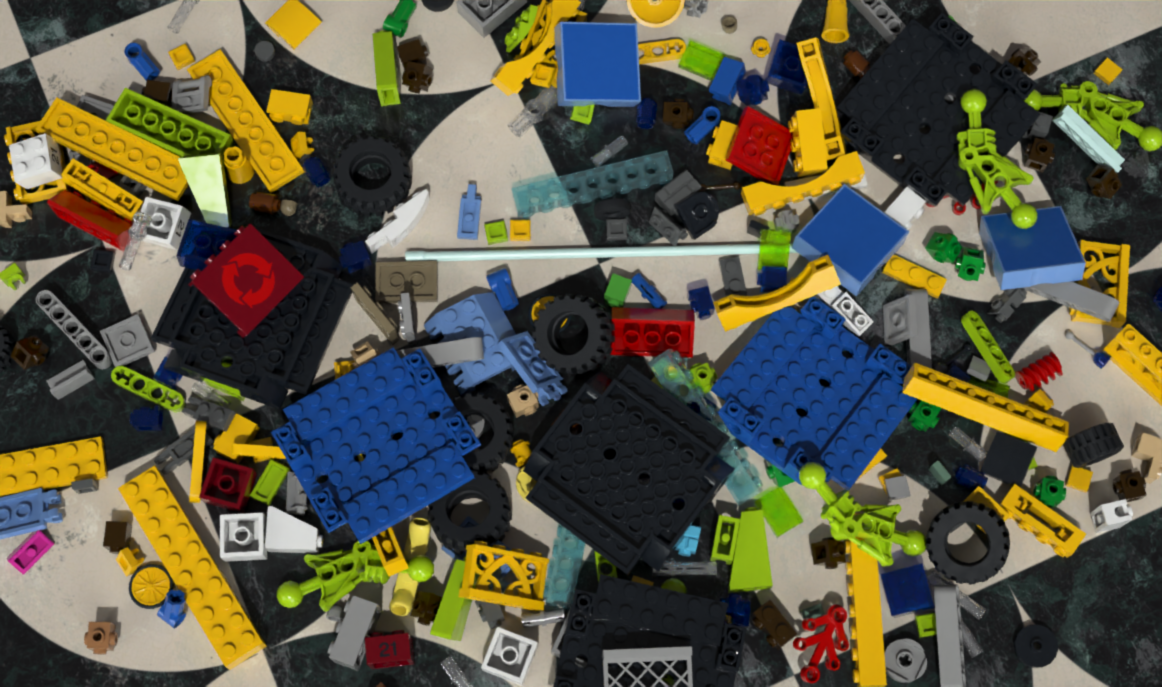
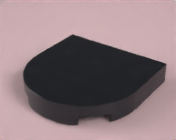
[674,191,720,240]

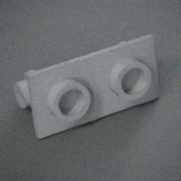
[286,472,307,516]

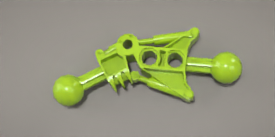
[1021,81,1162,151]
[957,89,1038,229]
[799,462,927,566]
[277,541,434,612]

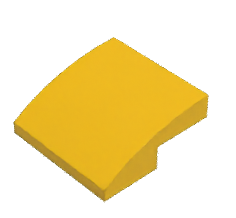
[265,0,322,50]

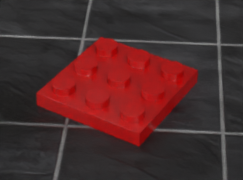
[725,106,793,186]

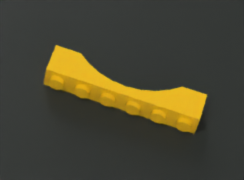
[490,0,581,96]
[797,38,847,161]
[741,151,865,216]
[713,255,840,332]

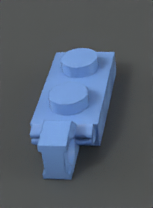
[457,184,481,240]

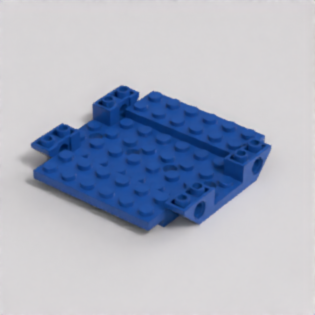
[711,296,917,490]
[271,347,481,544]

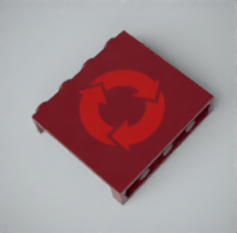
[188,223,304,338]

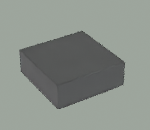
[606,219,627,241]
[71,478,98,494]

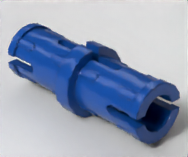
[631,273,667,309]

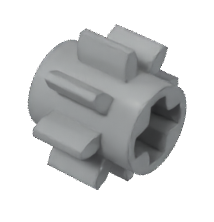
[683,0,708,18]
[774,210,800,235]

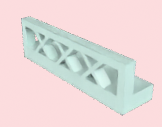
[1052,105,1125,173]

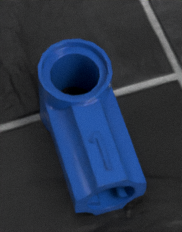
[124,43,160,82]
[684,106,720,145]
[486,268,519,311]
[157,590,186,629]

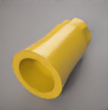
[821,0,849,43]
[224,146,254,184]

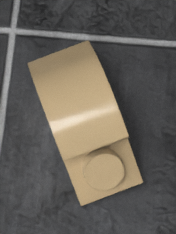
[0,191,32,228]
[1131,432,1162,484]

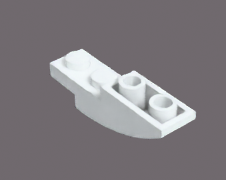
[365,189,430,254]
[814,286,874,336]

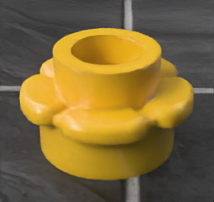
[751,39,771,58]

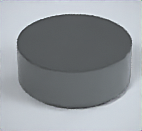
[254,41,275,62]

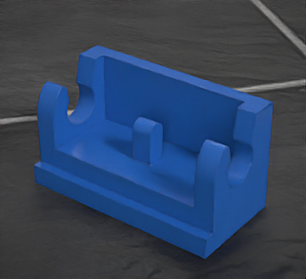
[709,57,746,105]

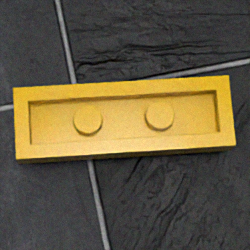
[882,255,947,299]

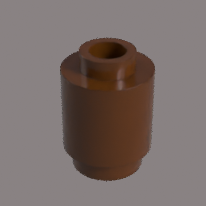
[843,50,871,79]
[249,191,281,215]

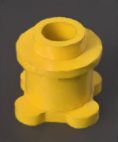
[510,440,532,467]

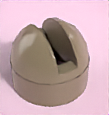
[722,16,738,34]
[280,200,297,216]

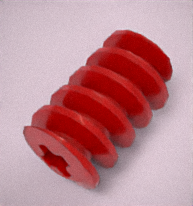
[1015,352,1063,392]

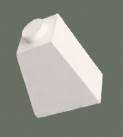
[265,506,323,554]

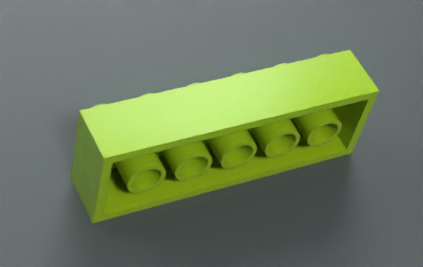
[105,88,235,162]

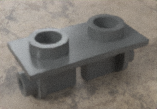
[649,207,688,247]
[987,288,1027,323]

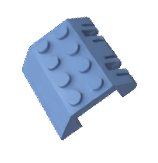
[424,292,516,396]

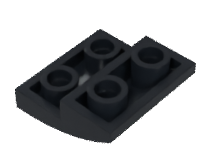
[980,431,1037,488]

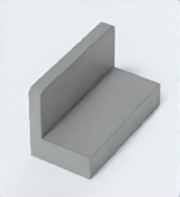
[47,360,95,400]

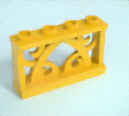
[514,0,587,88]
[4,121,71,205]
[1069,239,1130,328]
[1101,324,1162,406]
[458,541,549,611]

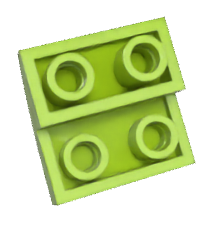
[505,5,538,53]

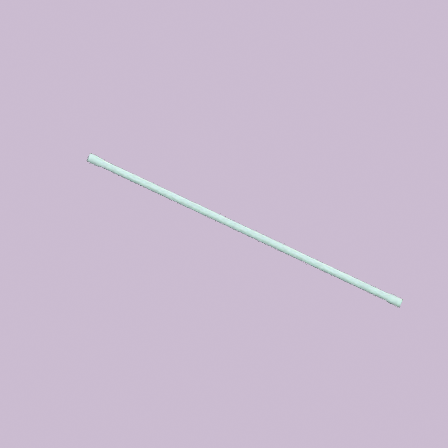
[405,243,798,261]

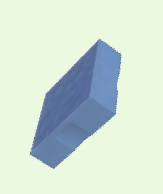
[554,22,641,107]
[792,184,910,296]
[979,206,1086,290]

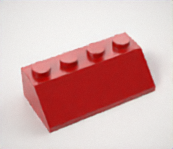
[47,190,136,253]
[610,307,695,358]

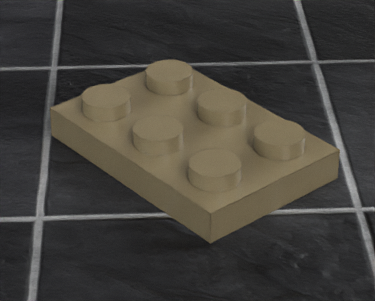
[375,261,438,303]
[351,283,399,345]

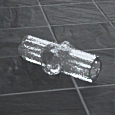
[508,86,558,138]

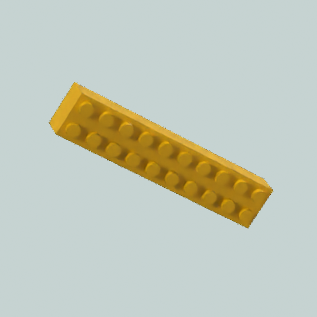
[118,465,267,670]

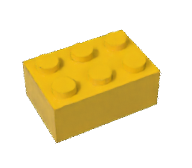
[788,108,828,177]

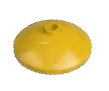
[626,0,685,28]

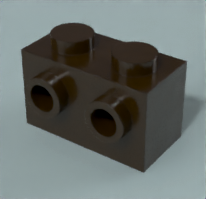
[751,600,797,650]

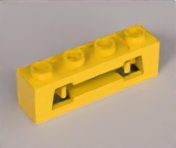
[61,158,143,223]
[999,484,1086,558]

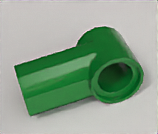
[383,0,417,38]

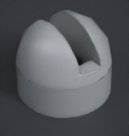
[326,604,344,622]

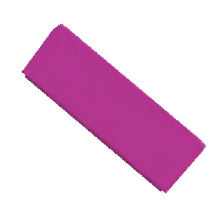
[6,530,54,575]

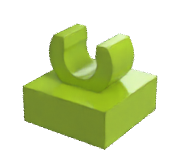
[0,263,26,290]

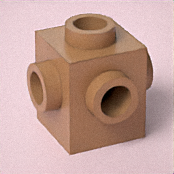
[84,622,118,655]

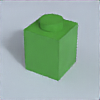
[604,273,632,308]

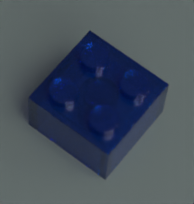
[764,39,808,95]
[881,563,935,618]

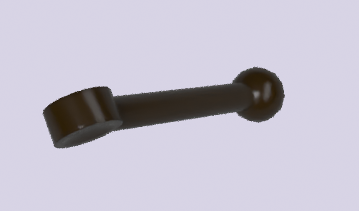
[701,182,741,192]

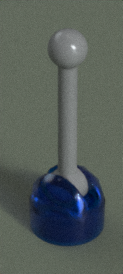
[1065,331,1112,369]

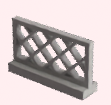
[602,646,693,687]

